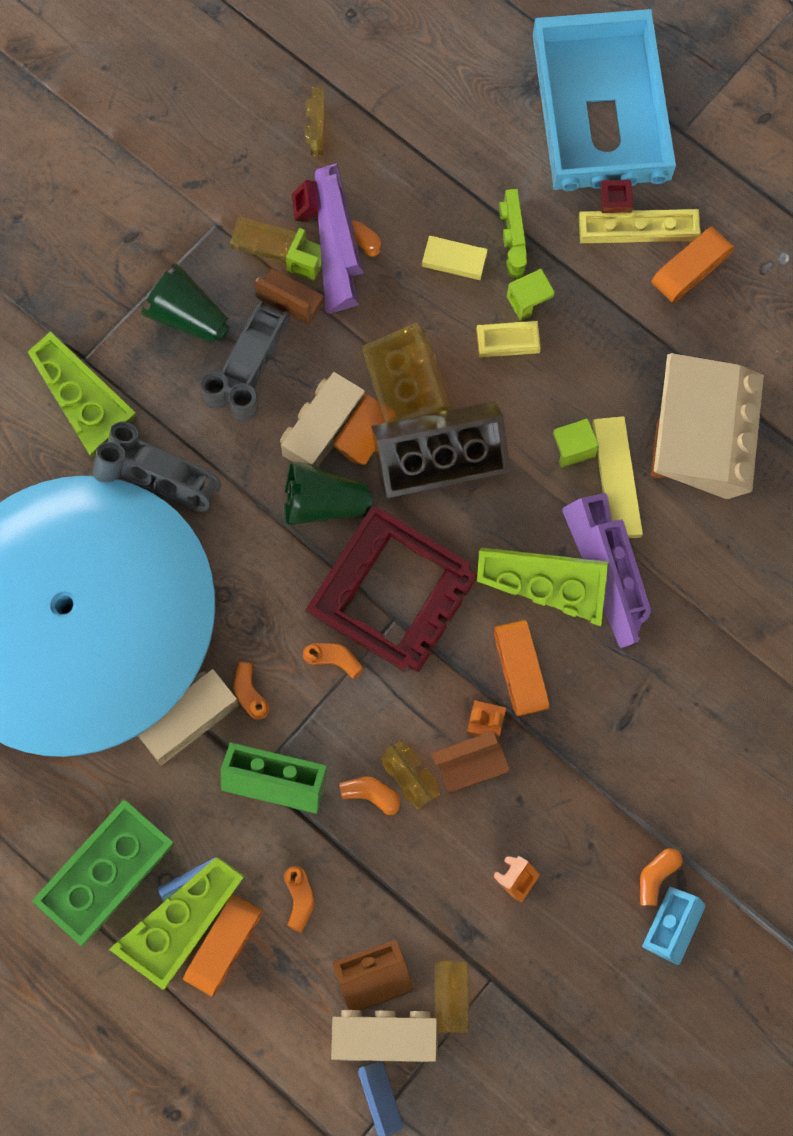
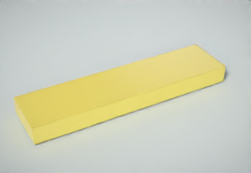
[578,209,701,243]
[592,416,643,539]

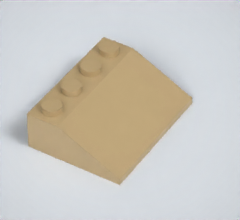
[654,353,764,499]

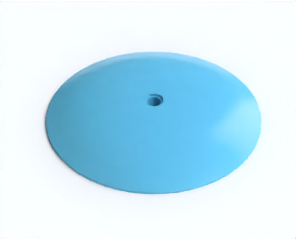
[0,476,216,757]

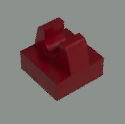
[292,180,320,222]
[600,180,633,213]

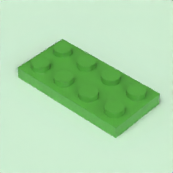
[32,799,175,947]

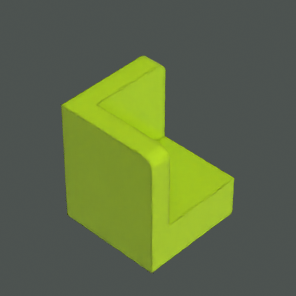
[286,228,322,281]
[506,269,555,321]
[553,418,599,468]

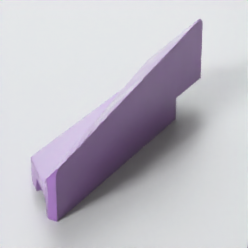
[315,163,364,314]
[562,493,651,648]

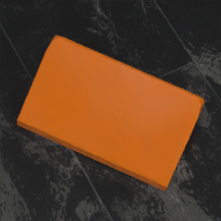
[333,394,396,465]

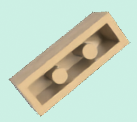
[280,372,365,468]
[138,669,239,766]
[331,1010,438,1062]

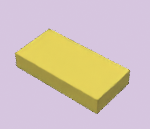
[422,236,488,280]
[476,321,541,358]

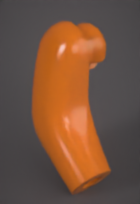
[351,220,382,257]
[303,643,365,680]
[233,662,270,720]
[339,776,400,815]
[640,848,683,906]
[284,866,315,933]

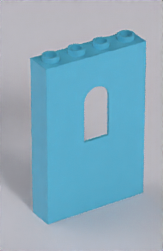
[533,9,676,191]

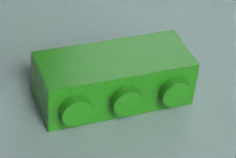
[220,742,327,814]

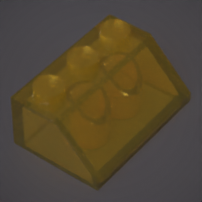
[360,322,454,423]

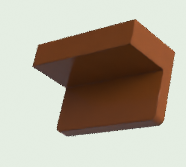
[254,268,324,325]
[431,731,510,793]
[332,939,413,1010]

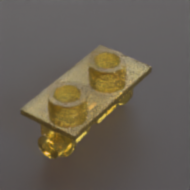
[380,740,441,811]
[435,961,469,1033]

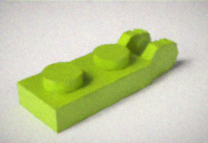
[499,189,527,279]

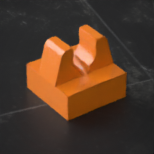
[467,700,506,737]
[494,856,540,903]

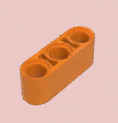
[651,226,735,304]
[493,620,549,716]
[183,893,263,997]

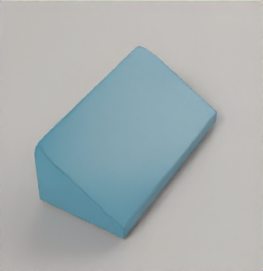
[642,886,706,965]

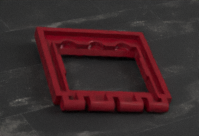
[306,505,477,672]

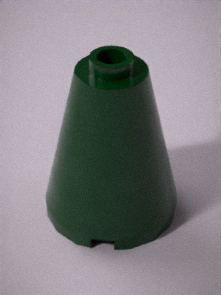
[141,263,230,344]
[284,462,373,525]

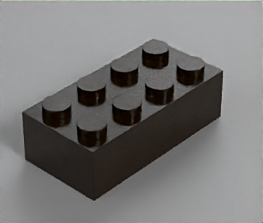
[371,401,510,498]

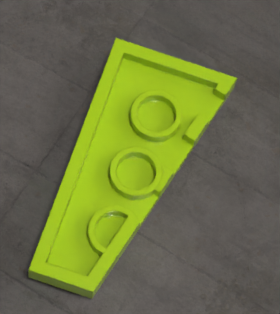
[28,331,137,459]
[477,548,608,626]
[109,857,245,990]

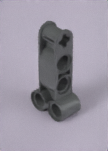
[200,300,290,421]
[92,422,221,512]

